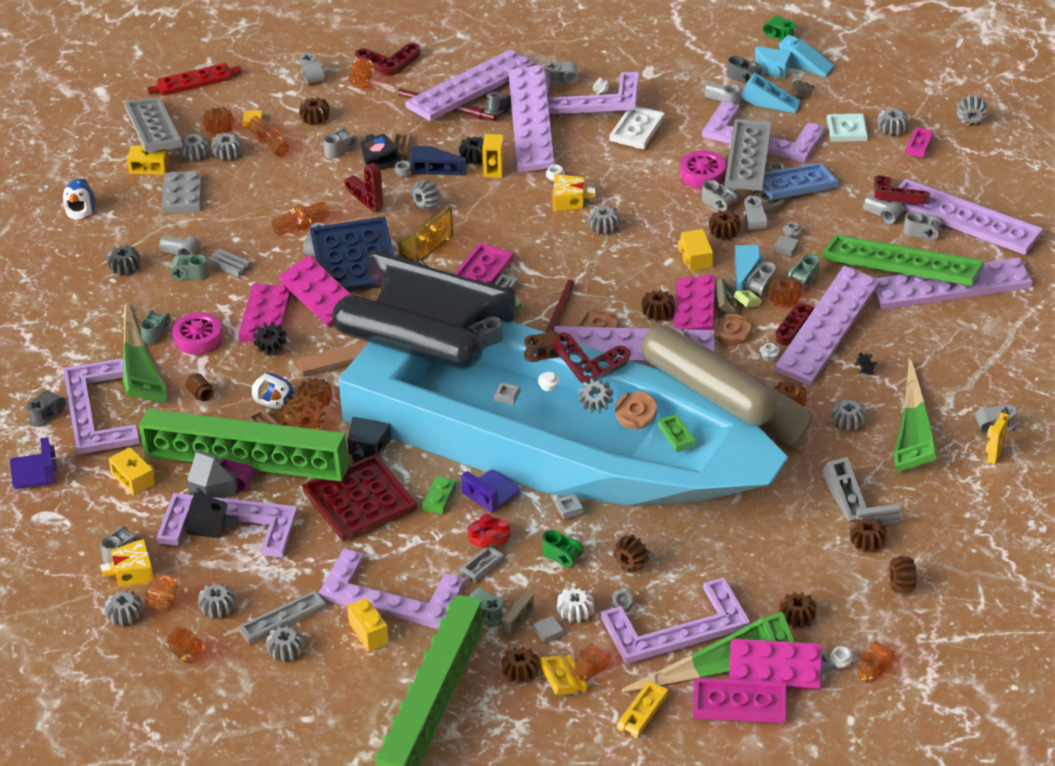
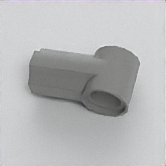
[704,82,740,105]
[863,195,904,224]
[159,236,201,255]

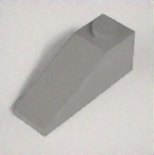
[822,457,866,522]

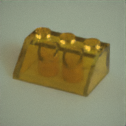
[398,205,454,261]

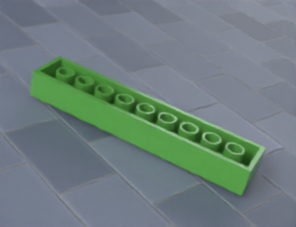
[139,409,349,481]
[375,594,483,766]

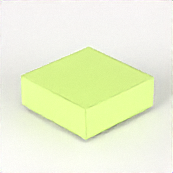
[734,290,762,307]

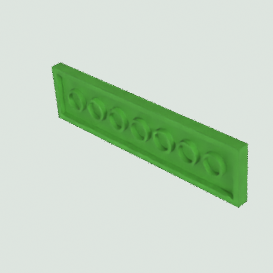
[822,235,984,286]

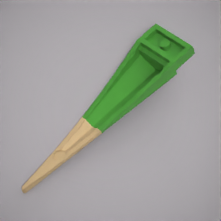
[123,302,167,403]
[894,360,938,472]
[621,612,795,693]

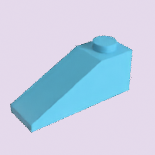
[779,35,834,77]
[740,73,800,113]
[735,245,763,291]

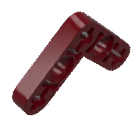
[355,43,420,76]
[344,163,383,212]
[873,175,930,204]
[775,303,815,345]
[553,332,631,384]

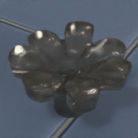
[791,80,815,99]

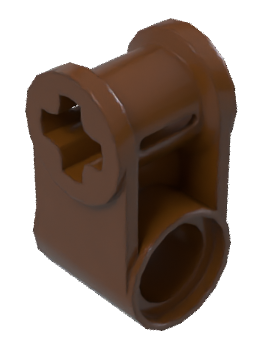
[524,331,562,362]

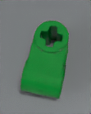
[763,15,796,41]
[542,530,584,567]

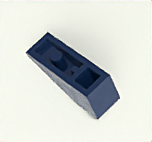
[410,146,467,175]

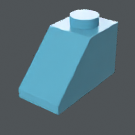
[755,46,791,78]

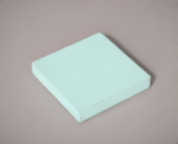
[827,114,868,142]

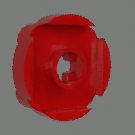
[467,514,511,548]

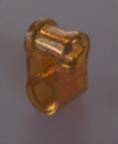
[857,641,896,683]
[572,643,611,681]

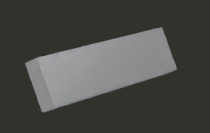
[238,590,327,645]

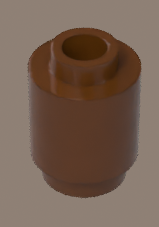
[186,373,214,402]

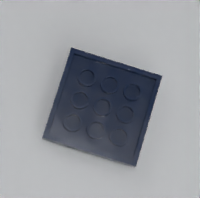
[310,217,394,291]

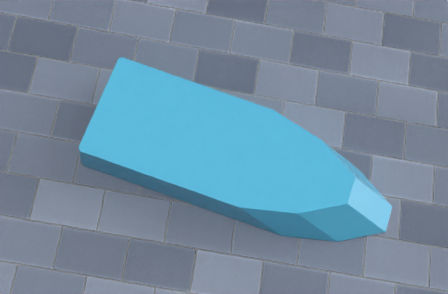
[339,317,788,506]

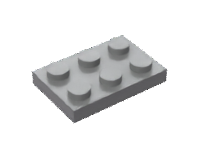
[162,171,202,213]

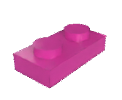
[906,127,934,158]

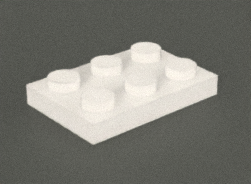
[610,106,664,149]

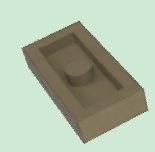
[716,278,738,314]
[502,592,534,638]

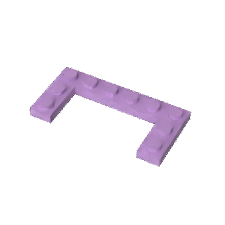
[546,72,639,115]
[702,101,825,163]
[63,358,139,455]
[156,493,298,558]
[319,549,465,629]
[601,577,750,664]

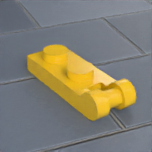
[617,681,668,738]

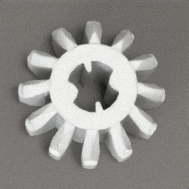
[557,587,594,623]

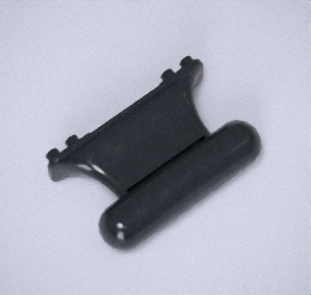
[332,250,516,369]

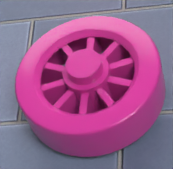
[680,150,727,189]
[172,312,223,355]

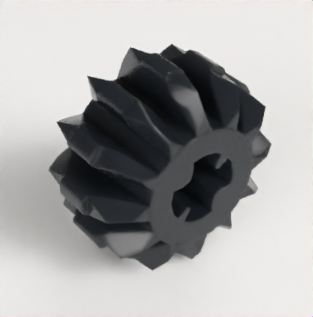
[459,136,484,164]
[253,321,287,356]

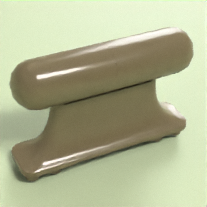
[641,326,812,447]

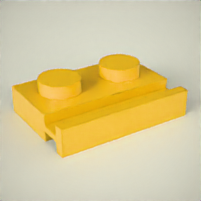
[985,412,1009,464]
[539,655,587,695]

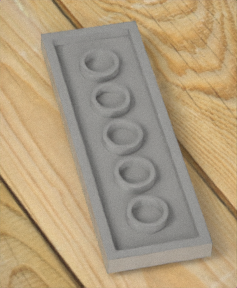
[124,97,182,153]
[725,119,771,191]

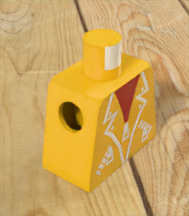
[553,174,595,211]
[100,539,154,586]

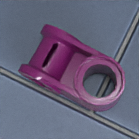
[220,458,256,492]

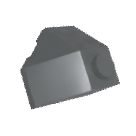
[187,450,238,498]

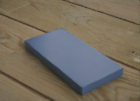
[763,163,839,200]

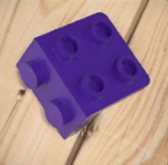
[10,437,58,489]
[461,470,520,513]

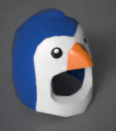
[63,178,95,220]
[252,372,295,410]

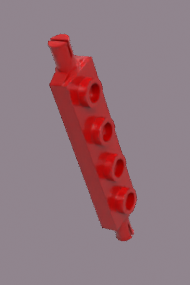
[147,63,242,96]

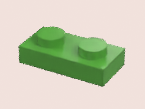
[658,414,696,453]
[422,476,456,514]

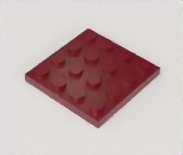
[302,454,417,542]

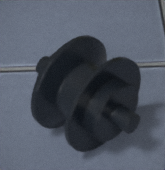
[855,352,877,375]

